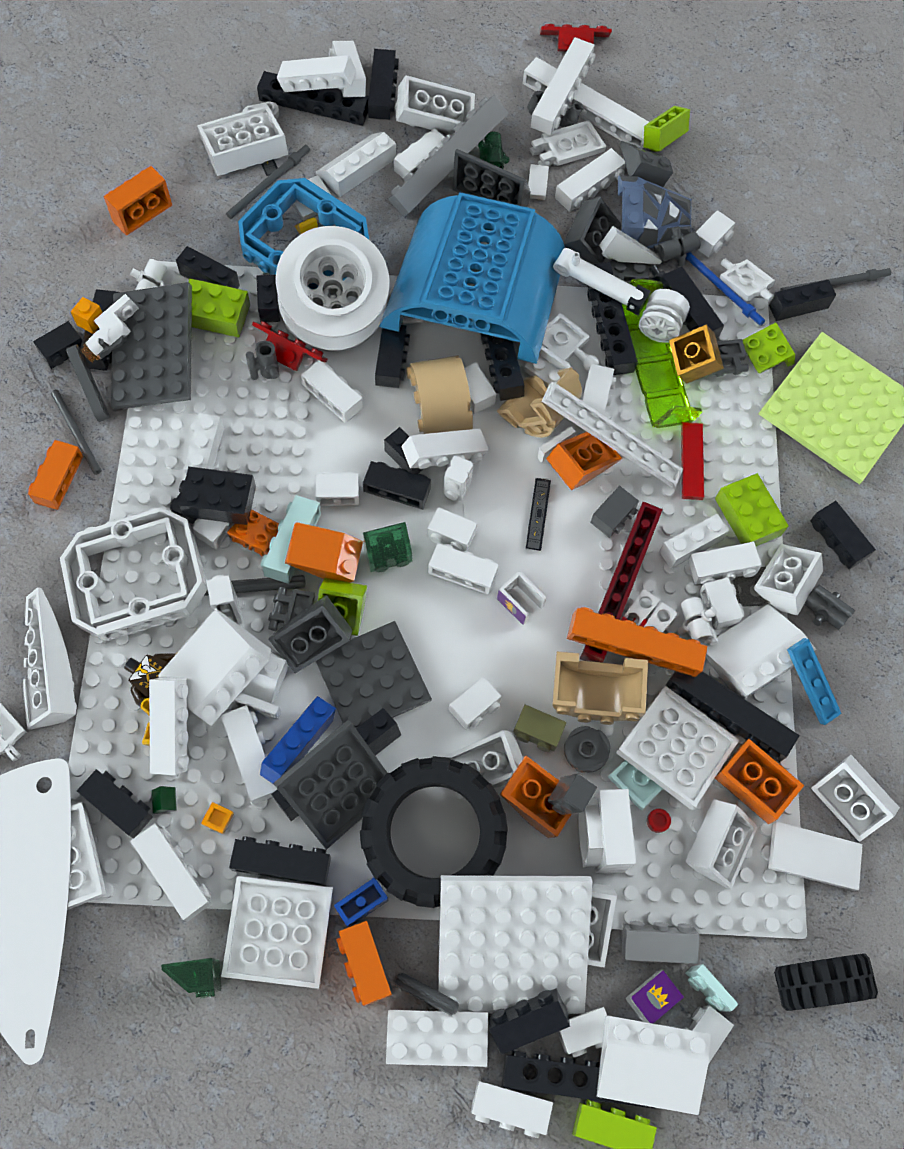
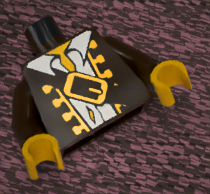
[124,653,177,716]

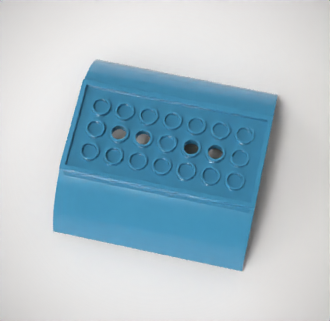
[379,192,565,364]

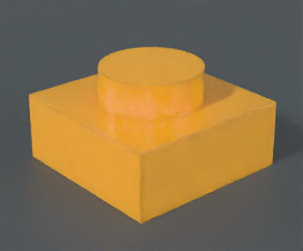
[201,802,234,834]

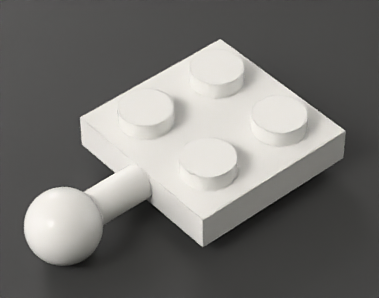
[542,313,599,371]

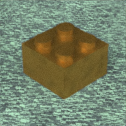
[669,324,724,384]

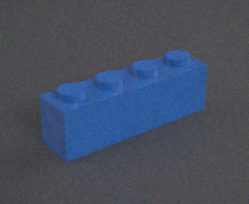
[260,696,336,784]

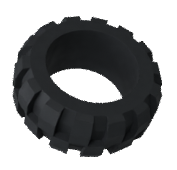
[360,756,508,908]

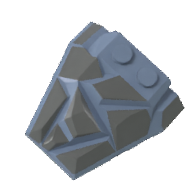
[618,175,692,249]

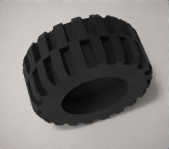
[774,953,878,1011]

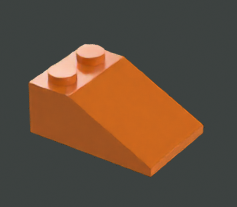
[546,432,622,490]
[285,522,363,582]
[499,756,572,838]

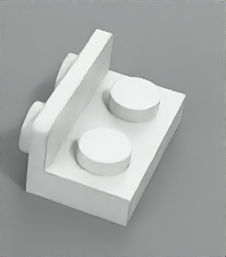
[524,345,571,388]

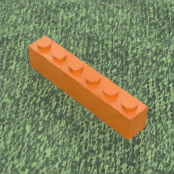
[567,607,707,677]

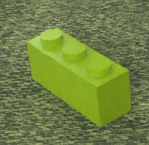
[643,106,690,152]
[572,1099,657,1149]

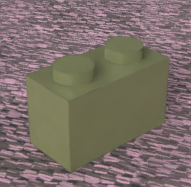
[513,704,567,752]

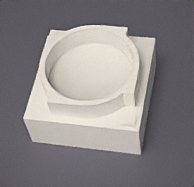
[577,789,636,874]

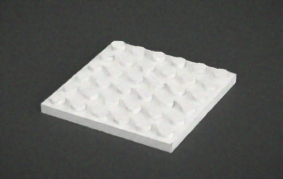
[438,875,593,1014]

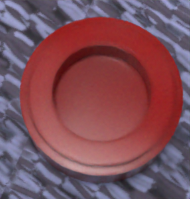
[646,808,671,833]

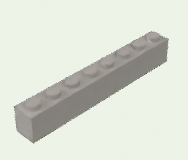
[388,95,508,216]

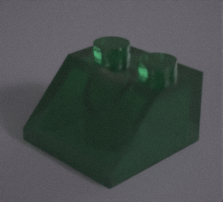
[363,522,412,573]
[161,958,221,998]

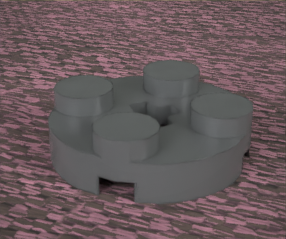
[564,726,610,773]

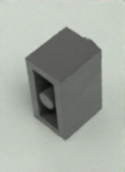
[590,485,639,538]
[548,773,597,815]

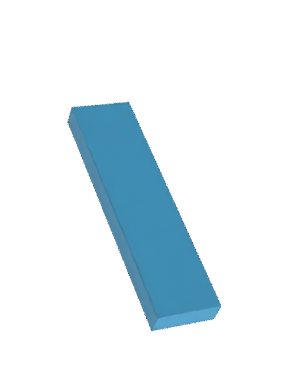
[787,638,842,725]

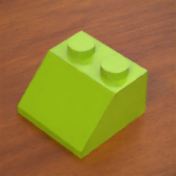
[318,578,367,636]

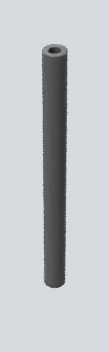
[51,390,102,475]

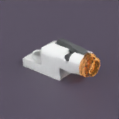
[81,294,139,362]

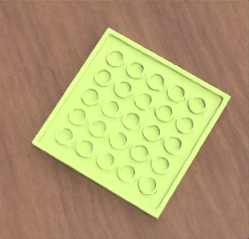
[758,332,904,485]

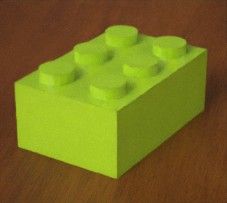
[188,279,250,337]
[715,473,789,546]

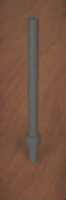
[226,144,310,219]
[780,268,891,291]

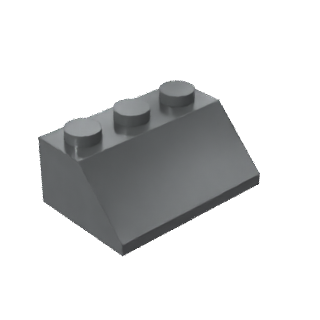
[564,197,621,264]

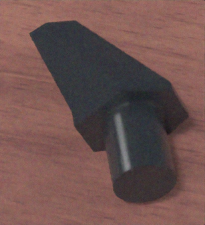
[649,264,666,283]

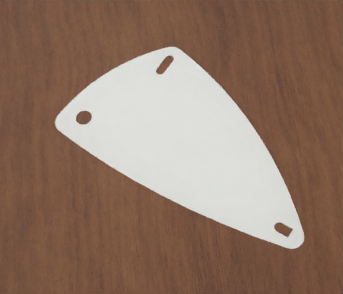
[0,758,71,1065]

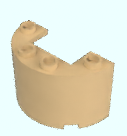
[406,355,473,434]
[497,367,582,438]
[553,651,648,725]

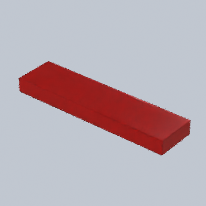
[681,422,704,500]

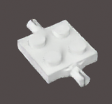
[720,258,775,302]
[0,702,27,762]

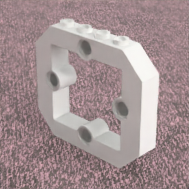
[60,507,208,642]

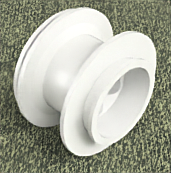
[276,226,389,351]

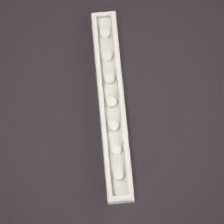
[541,382,683,488]

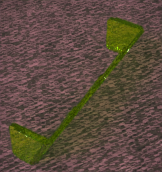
[622,278,702,428]

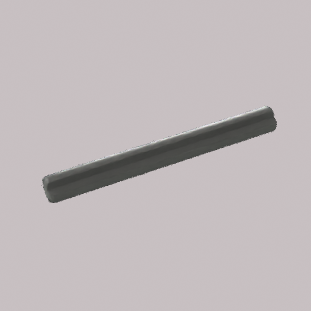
[204,575,306,596]

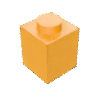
[71,297,103,334]

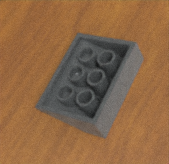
[453,149,531,207]

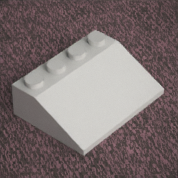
[197,105,288,176]
[706,604,816,699]
[158,608,271,726]
[597,1016,711,1115]

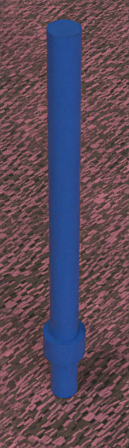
[686,252,765,326]

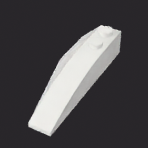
[23,587,77,729]

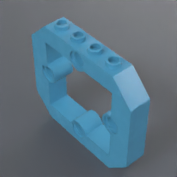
[238,178,369,289]

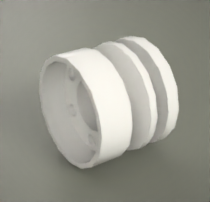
[639,289,690,343]

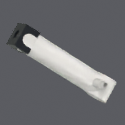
[553,248,650,316]

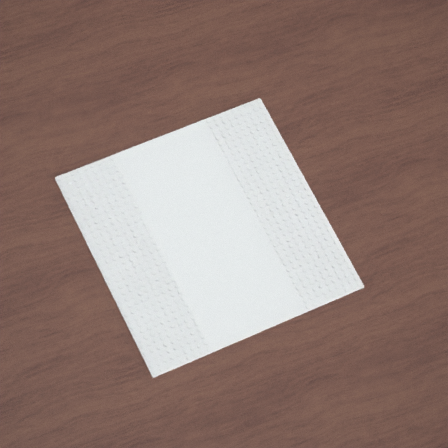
[68,261,807,939]

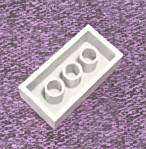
[396,75,475,135]
[386,1010,488,1067]

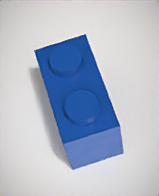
[334,878,389,928]

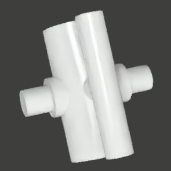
[130,259,167,290]
[678,597,719,646]

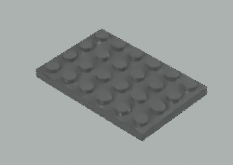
[111,282,192,410]

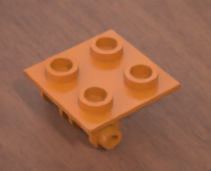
[227,509,279,556]

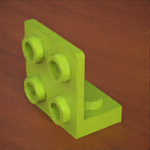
[743,322,795,374]

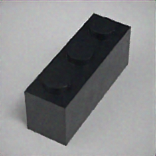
[176,246,240,289]
[769,279,836,321]
[375,325,410,388]
[363,461,431,510]
[810,501,876,570]
[77,769,153,838]
[489,988,570,1055]

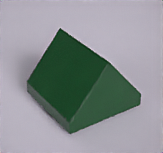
[152,786,177,814]

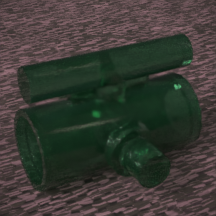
[478,131,510,169]

